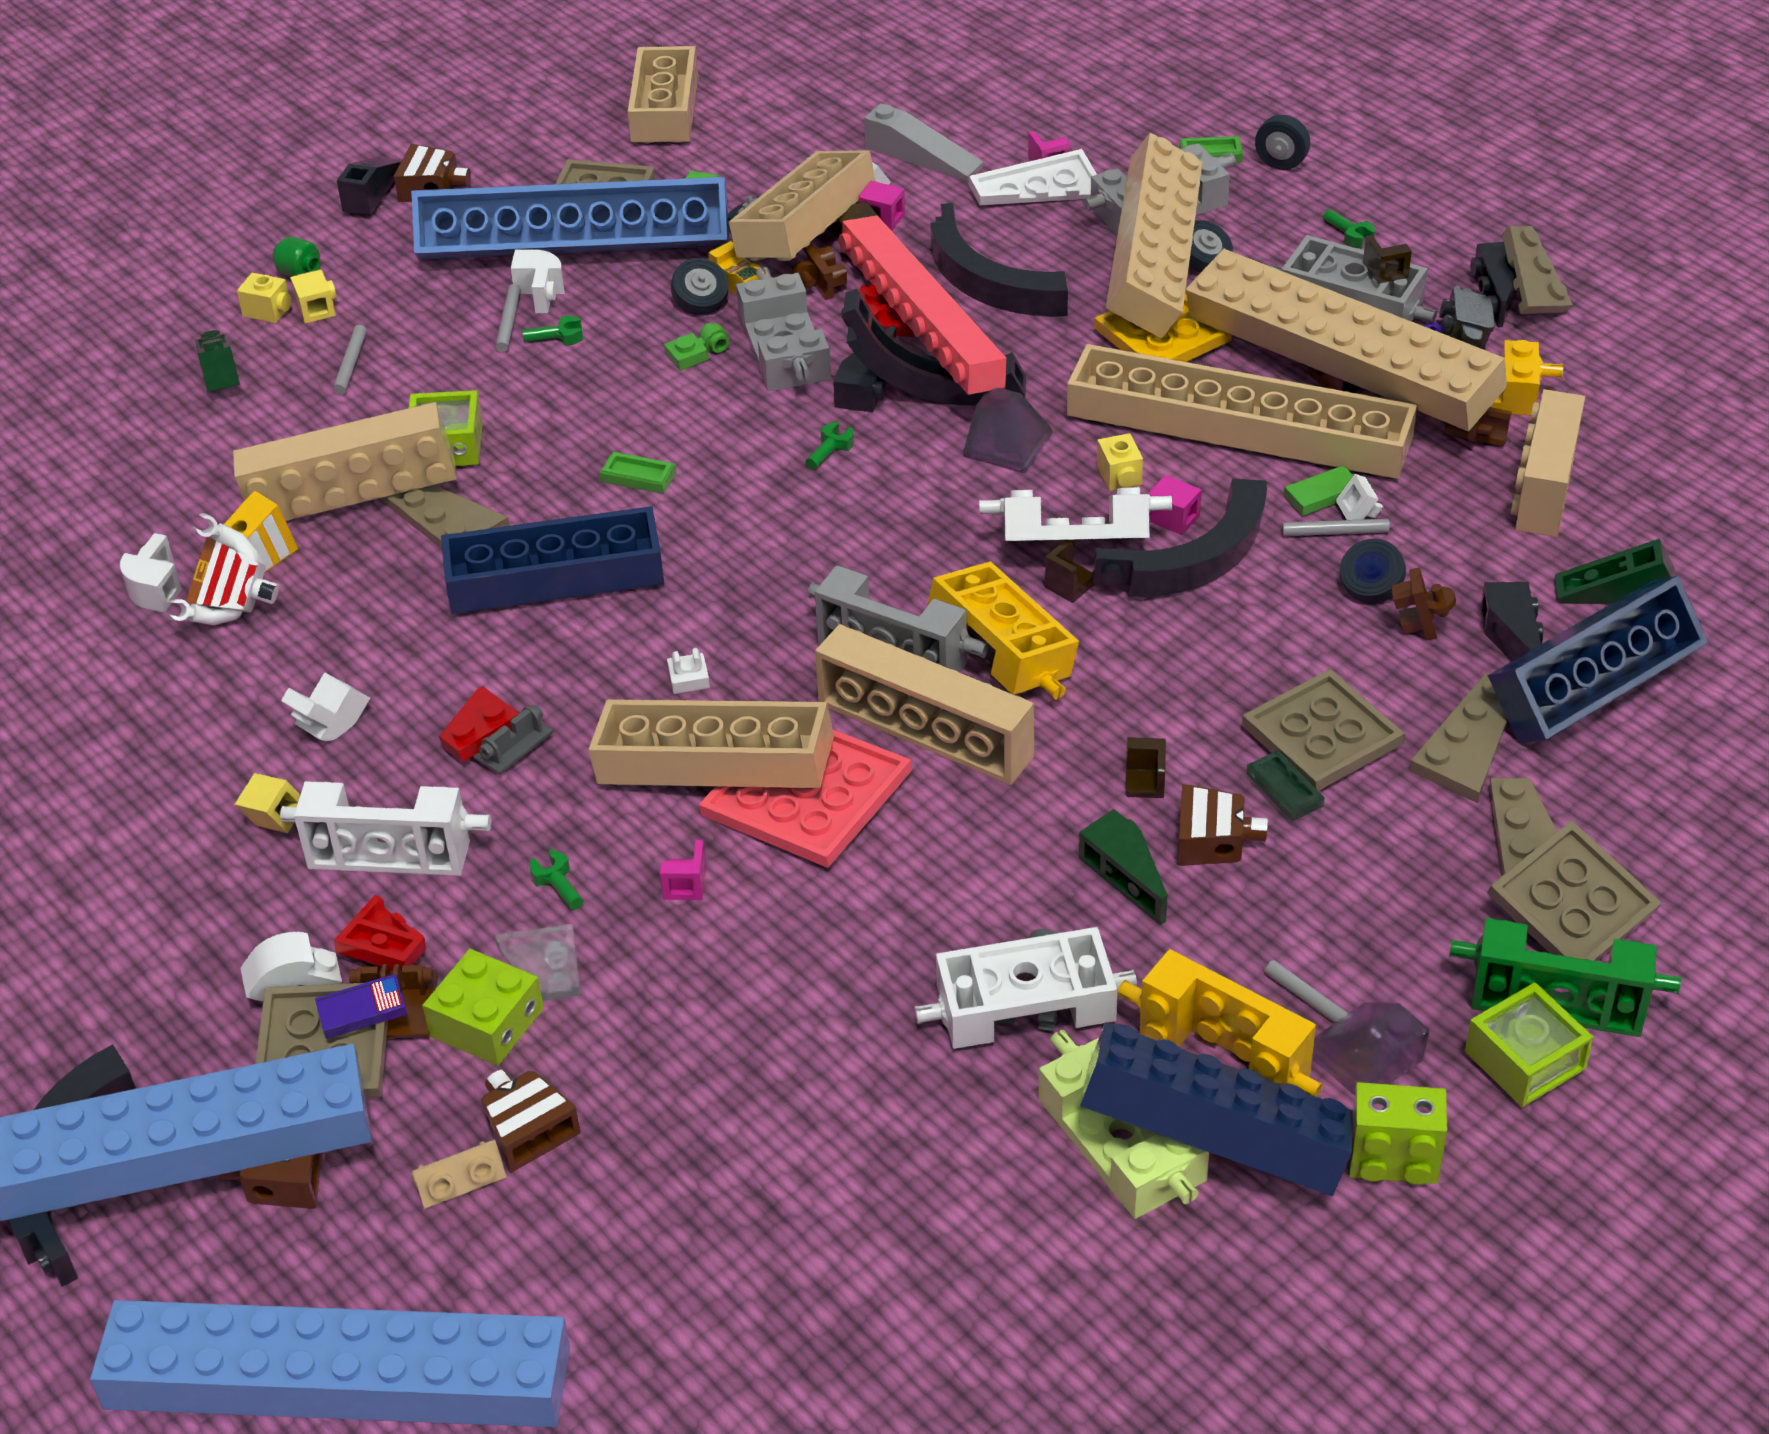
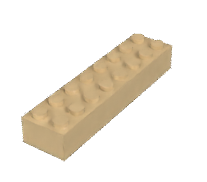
[1106,133,1203,339]

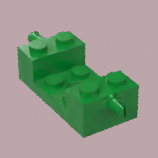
[1449,918,1681,1037]

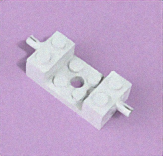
[979,487,1172,541]
[280,781,492,876]
[914,927,1137,1049]

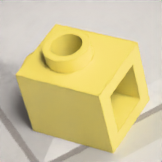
[290,269,337,324]
[237,273,291,323]
[1097,433,1143,491]
[234,773,300,833]

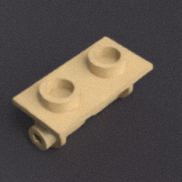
[411,1139,507,1209]

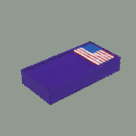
[315,974,407,1039]

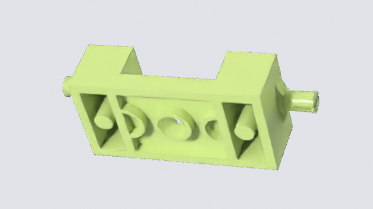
[1039,1030,1209,1219]

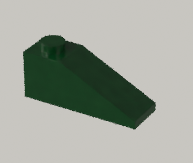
[1555,538,1676,604]
[1079,809,1168,925]

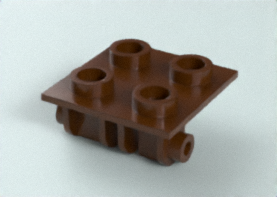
[349,963,437,1038]

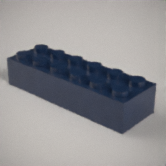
[441,506,664,614]
[1487,575,1708,744]
[1080,1022,1353,1196]

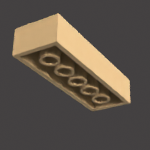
[729,150,876,261]
[233,402,457,521]
[815,624,1034,785]
[588,699,834,788]

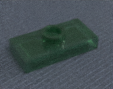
[1246,750,1325,822]

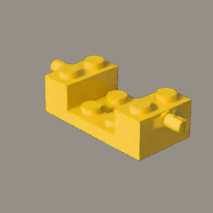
[1490,340,1563,415]
[927,561,1079,700]
[1117,949,1323,1097]

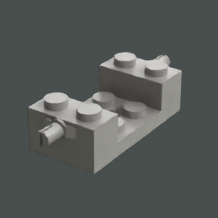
[1083,143,1236,236]
[1271,235,1437,323]
[736,267,831,392]
[808,565,989,673]

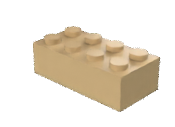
[628,46,698,144]
[1511,389,1585,537]

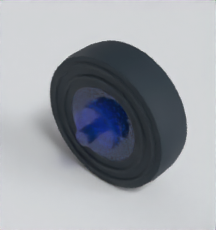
[1340,539,1406,603]

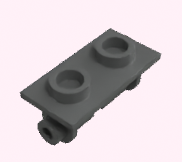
[473,705,553,775]

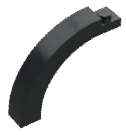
[930,203,1068,317]
[841,288,1026,406]
[1092,478,1267,596]
[9,1044,136,1287]

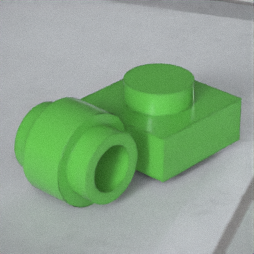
[664,323,729,371]

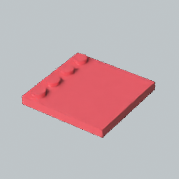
[699,729,912,868]

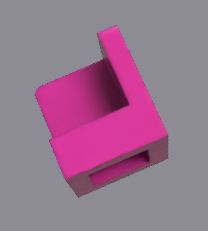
[1028,131,1070,161]
[859,181,905,231]
[1148,476,1202,535]
[660,840,707,900]

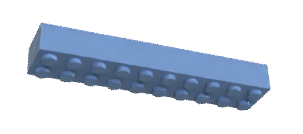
[411,177,729,260]
[0,1043,372,1221]
[90,1300,570,1428]

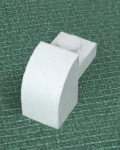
[511,250,565,313]
[120,533,182,613]
[281,672,370,741]
[240,932,342,1001]

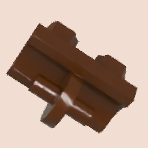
[791,242,847,300]
[1443,407,1512,446]
[1391,567,1456,641]

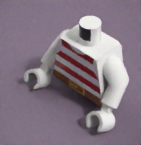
[167,513,279,625]

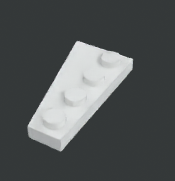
[969,149,1097,205]

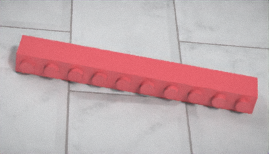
[839,215,1006,395]

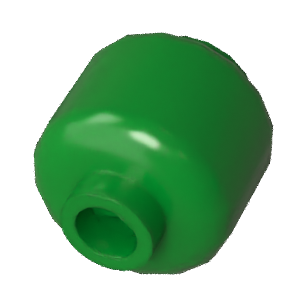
[273,236,321,277]

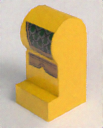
[709,241,764,295]

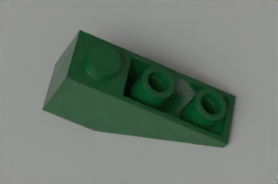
[195,330,240,392]

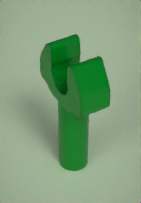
[1323,209,1375,249]
[522,316,583,346]
[805,421,854,470]
[530,849,583,910]

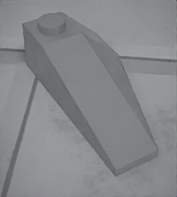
[864,103,983,182]

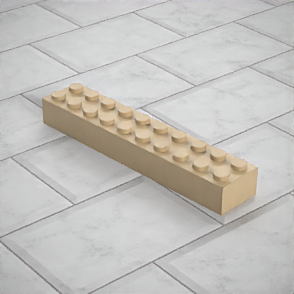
[1185,249,1507,431]
[1067,344,1417,479]

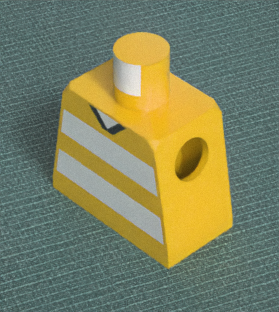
[224,491,298,572]

